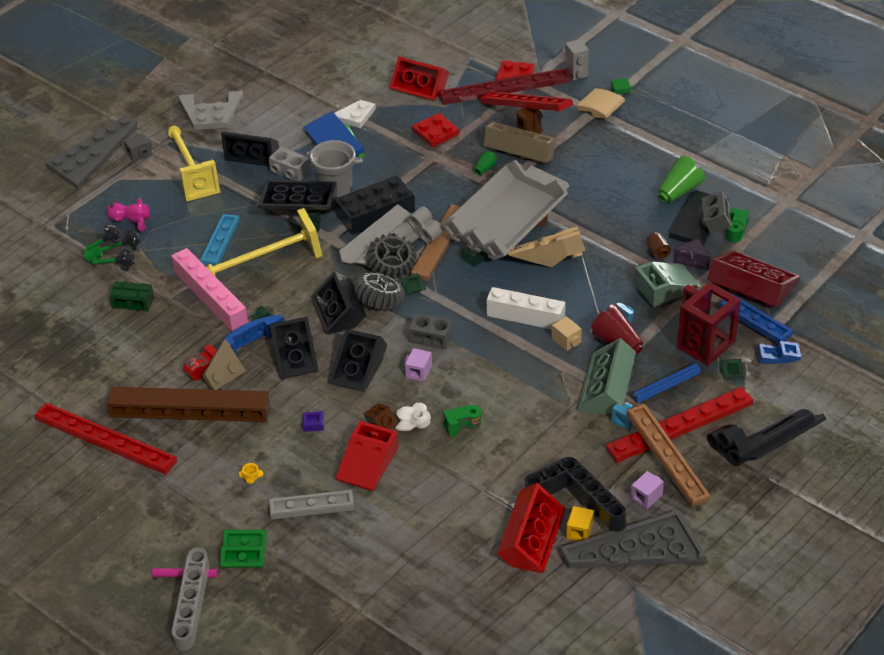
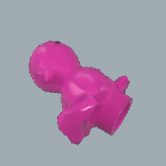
[107,198,151,232]

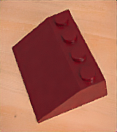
[707,250,801,307]

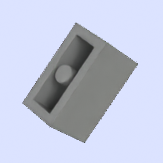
[565,39,589,81]

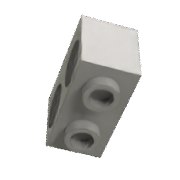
[269,147,310,181]

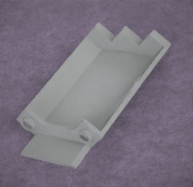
[442,160,570,260]

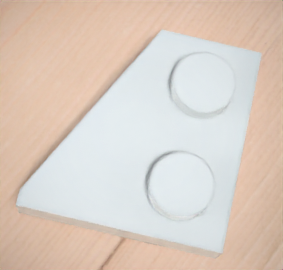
[335,100,376,128]

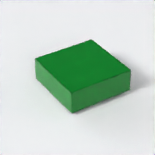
[611,78,631,94]

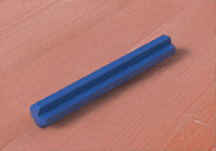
[633,363,701,403]

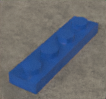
[720,294,793,344]

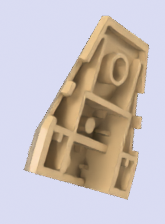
[508,226,585,267]

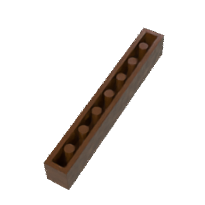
[107,387,270,422]

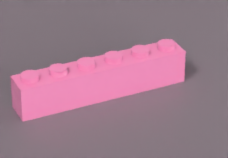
[171,248,248,332]

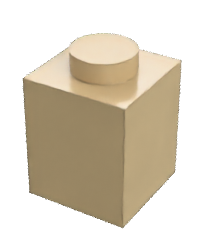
[552,316,582,351]

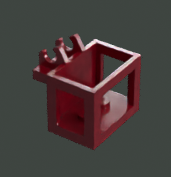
[677,282,741,366]

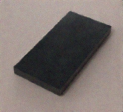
[669,190,729,247]

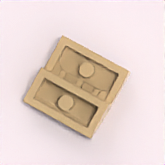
[576,88,625,118]

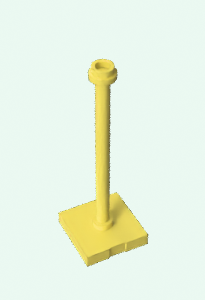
[168,126,220,201]
[206,208,323,277]

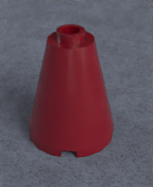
[590,304,643,356]

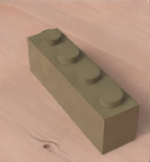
[484,122,556,163]

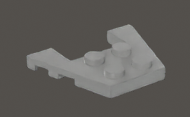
[179,91,244,130]

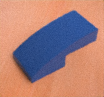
[757,341,802,364]

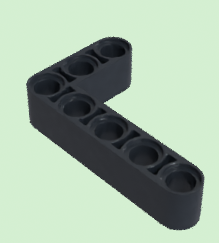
[524,457,627,532]

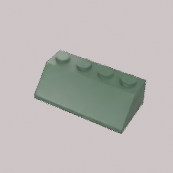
[578,338,636,415]

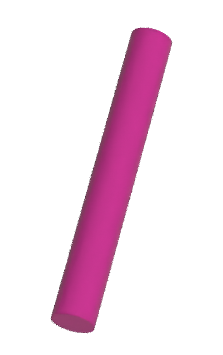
[152,568,218,578]

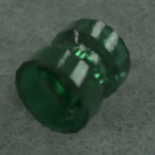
[306,210,322,233]

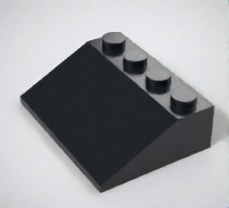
[258,180,337,210]

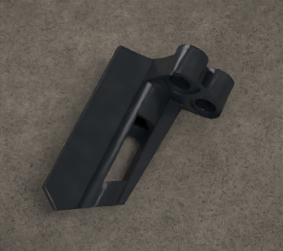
[707,409,827,466]

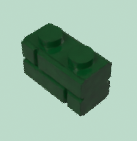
[110,281,154,312]

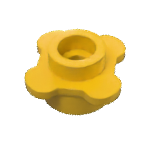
[239,463,263,484]

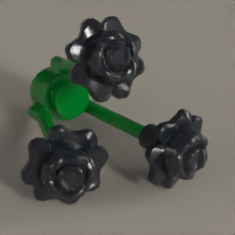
[84,224,140,271]

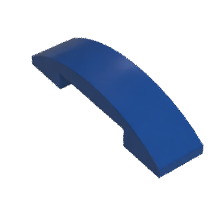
[217,315,284,356]

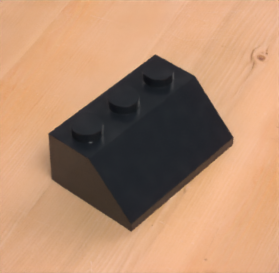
[221,131,279,167]
[311,271,367,335]

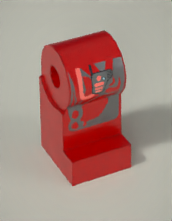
[183,344,217,381]

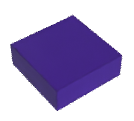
[303,411,324,432]

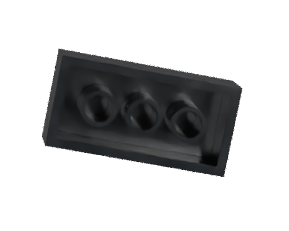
[334,175,415,235]

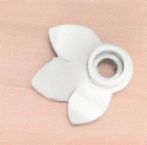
[395,403,431,431]

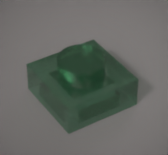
[401,273,426,295]

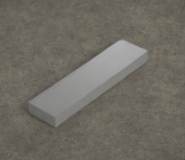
[269,490,354,520]

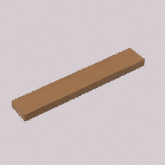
[411,205,461,281]
[626,404,711,507]

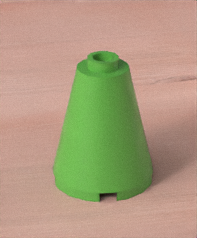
[657,155,705,203]

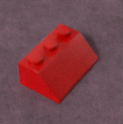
[389,56,449,101]

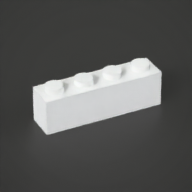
[487,287,565,329]

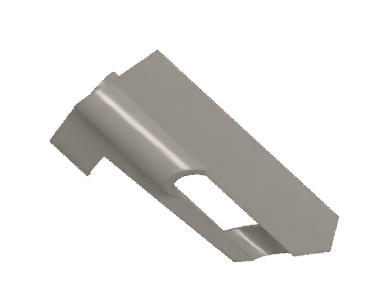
[339,204,444,268]

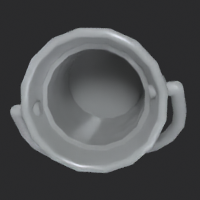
[306,140,363,198]

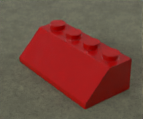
[497,483,565,573]

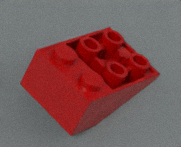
[336,421,398,491]

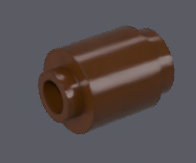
[647,233,671,259]

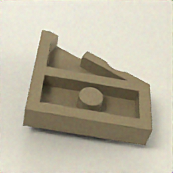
[202,340,246,390]

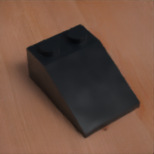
[270,316,319,379]
[328,329,388,392]

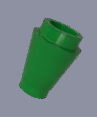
[473,151,497,176]

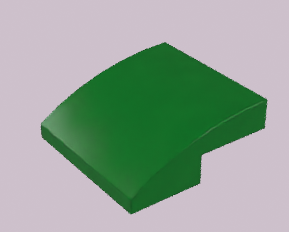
[220,530,267,568]

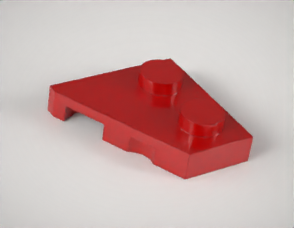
[496,60,534,80]

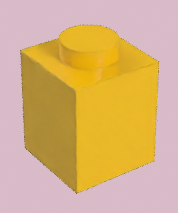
[567,506,594,541]

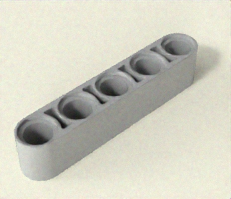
[172,547,209,651]

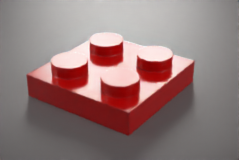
[412,113,460,148]

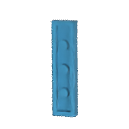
[200,214,240,266]

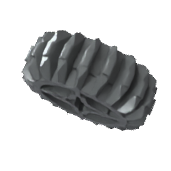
[367,233,417,280]
[354,272,405,310]

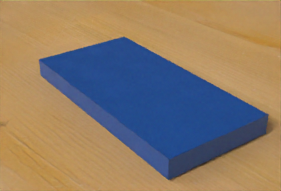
[303,111,365,156]

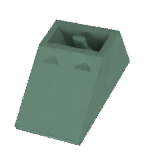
[634,262,702,307]

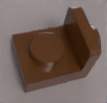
[363,403,398,429]

